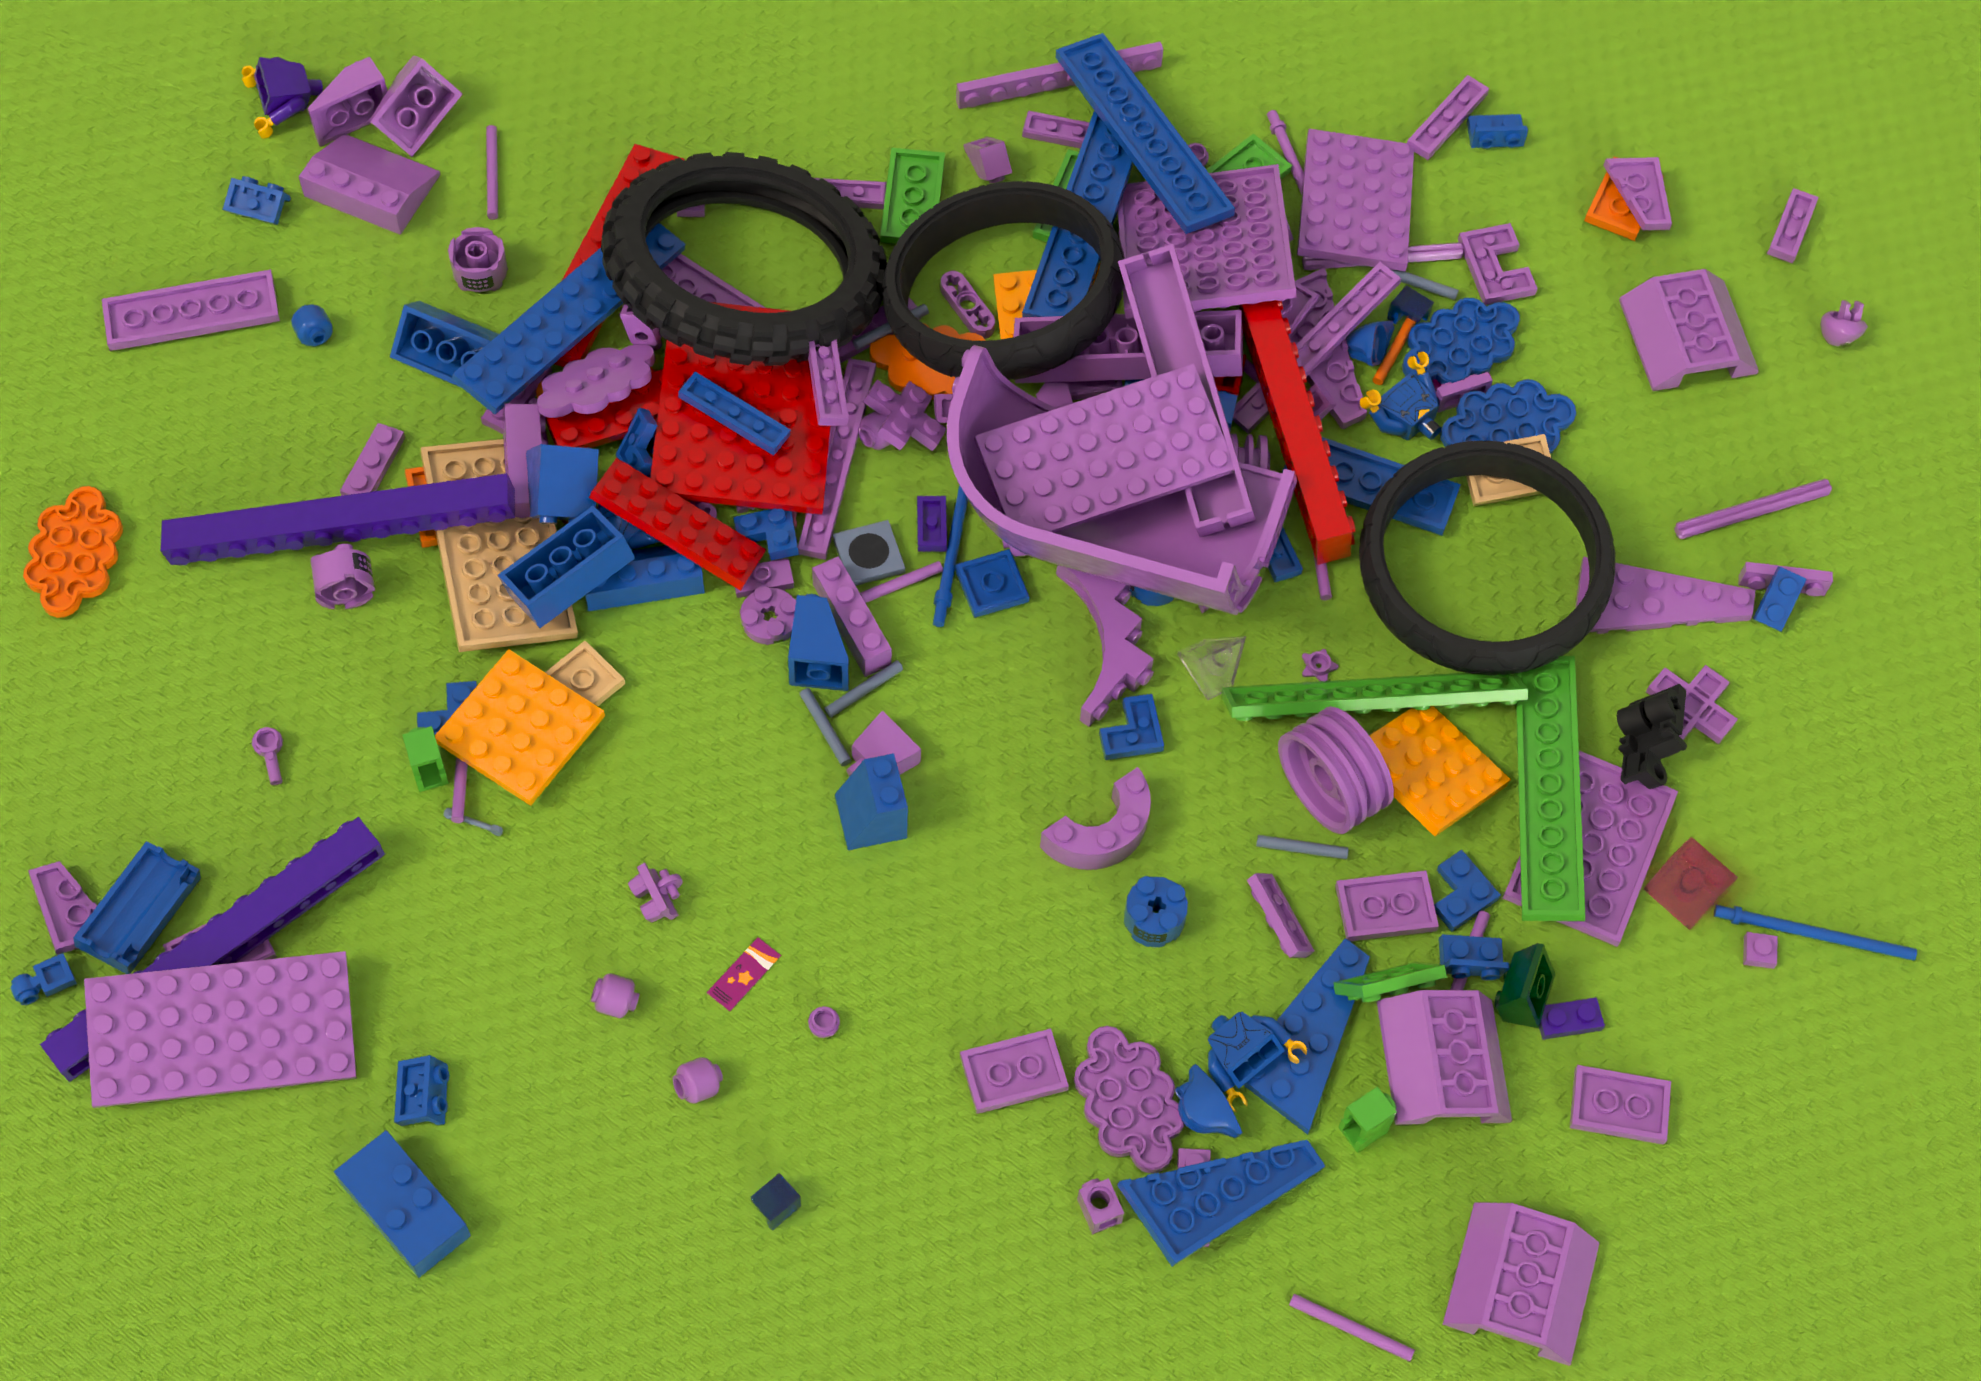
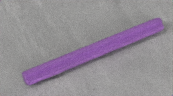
[1302,242,1463,270]
[1674,479,1832,539]

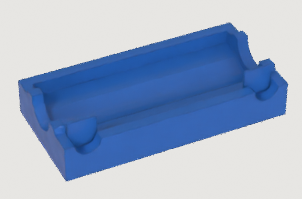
[73,841,201,974]

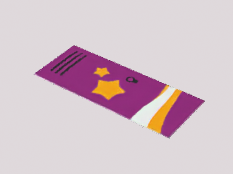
[707,937,781,1011]

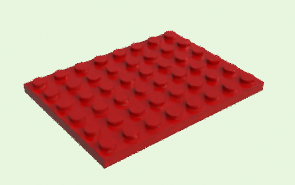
[650,302,830,515]

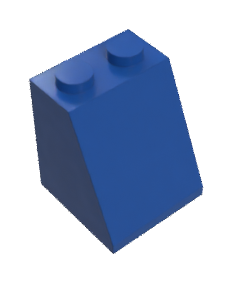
[526,444,599,524]
[788,594,849,691]
[835,753,908,850]

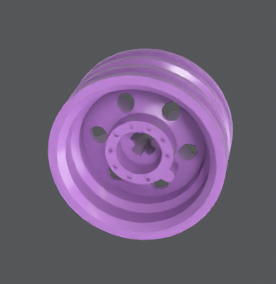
[1278,706,1394,834]

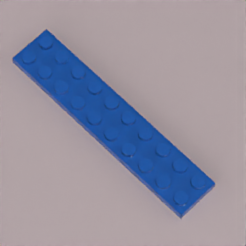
[1056,33,1235,234]
[1022,110,1134,317]
[452,223,686,415]

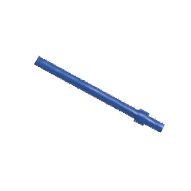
[933,485,968,627]

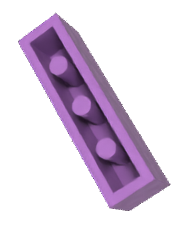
[502,404,547,518]
[812,556,892,677]

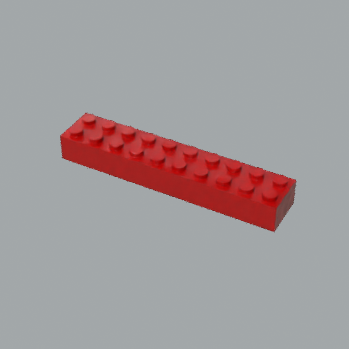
[1239,300,1356,565]

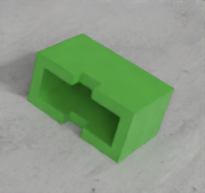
[402,726,449,792]
[1338,1086,1397,1153]

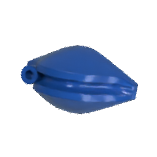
[1346,320,1394,366]
[1175,1064,1243,1138]

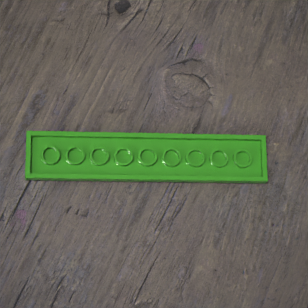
[1516,656,1585,921]
[1222,673,1528,721]

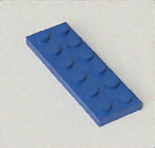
[1282,437,1461,536]

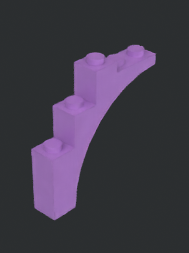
[1056,565,1154,727]

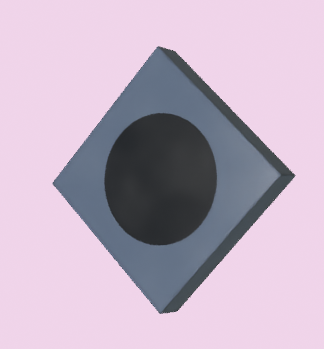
[833,520,905,586]

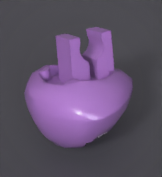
[1820,300,1868,347]

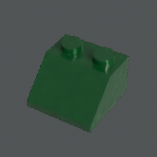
[1495,943,1556,1028]

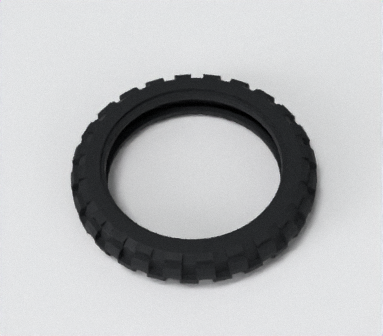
[601,152,887,366]

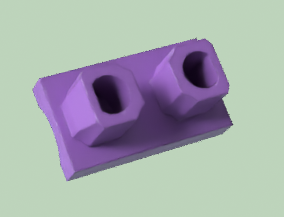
[628,863,683,923]

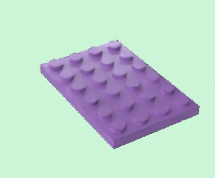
[1297,129,1414,271]
[1502,751,1678,947]

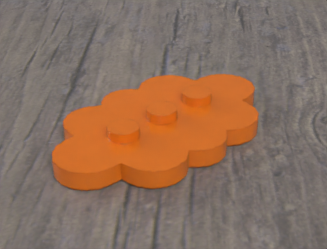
[870,323,986,400]
[23,486,123,618]

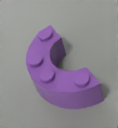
[1040,767,1151,870]

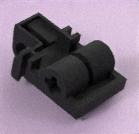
[1617,684,1687,789]

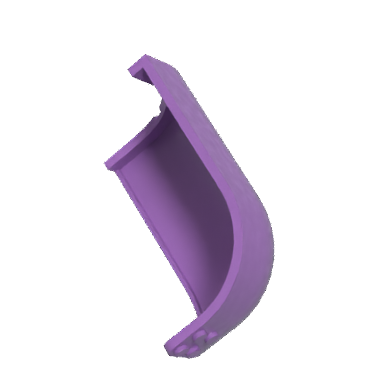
[947,345,1297,615]

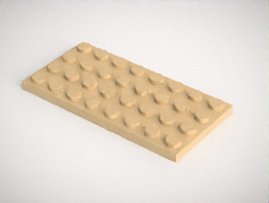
[420,439,578,652]

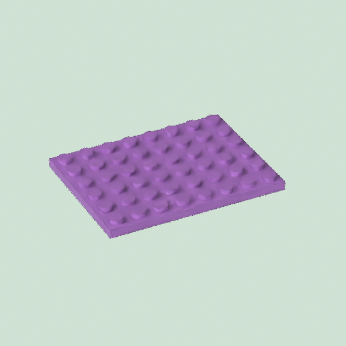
[1118,164,1297,319]

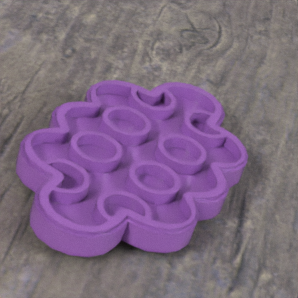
[537,344,656,418]
[1074,1026,1184,1174]

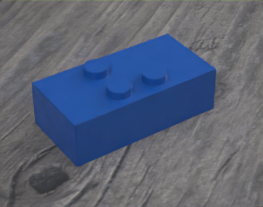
[498,506,635,628]
[333,1130,471,1278]

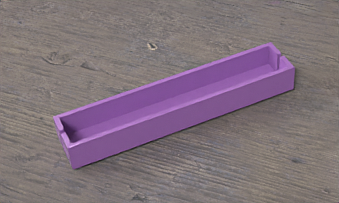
[1118,244,1256,537]

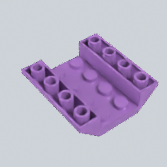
[1619,269,1759,391]
[1377,990,1512,1125]
[1442,1202,1600,1366]

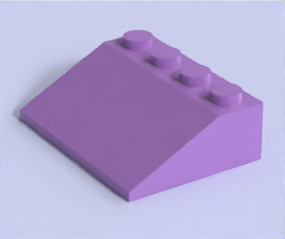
[299,134,441,235]

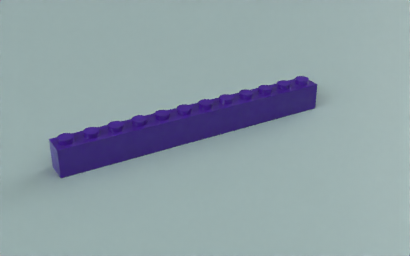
[160,473,515,566]
[40,817,385,1082]

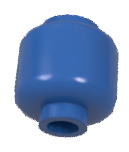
[291,304,333,346]

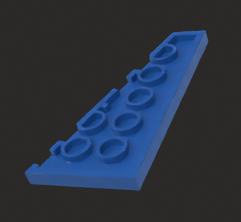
[1244,938,1370,1135]
[1117,1140,1325,1267]

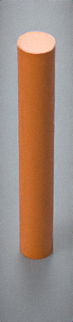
[1372,317,1416,385]

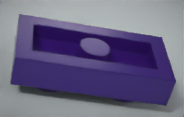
[917,496,947,552]
[1539,997,1605,1040]

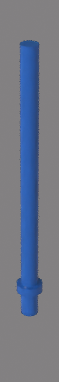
[1713,905,1917,961]

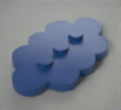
[1402,298,1520,385]
[1440,379,1576,454]

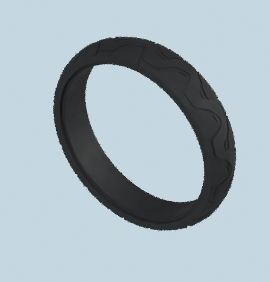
[882,181,1125,381]
[1359,440,1615,675]

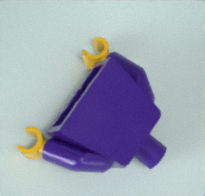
[242,57,323,139]

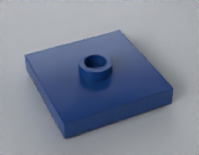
[955,549,1030,618]

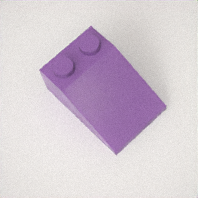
[369,55,463,157]
[307,56,387,146]

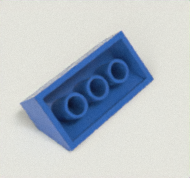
[390,301,499,388]
[585,545,705,611]

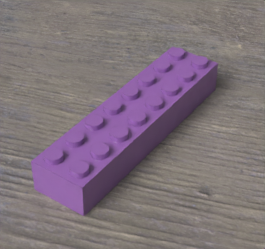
[1013,310,1243,383]

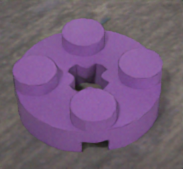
[740,586,796,645]

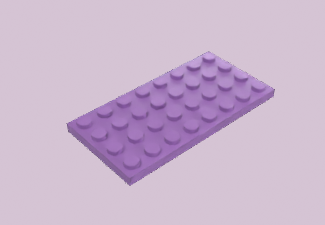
[974,363,1235,533]
[84,951,357,1108]

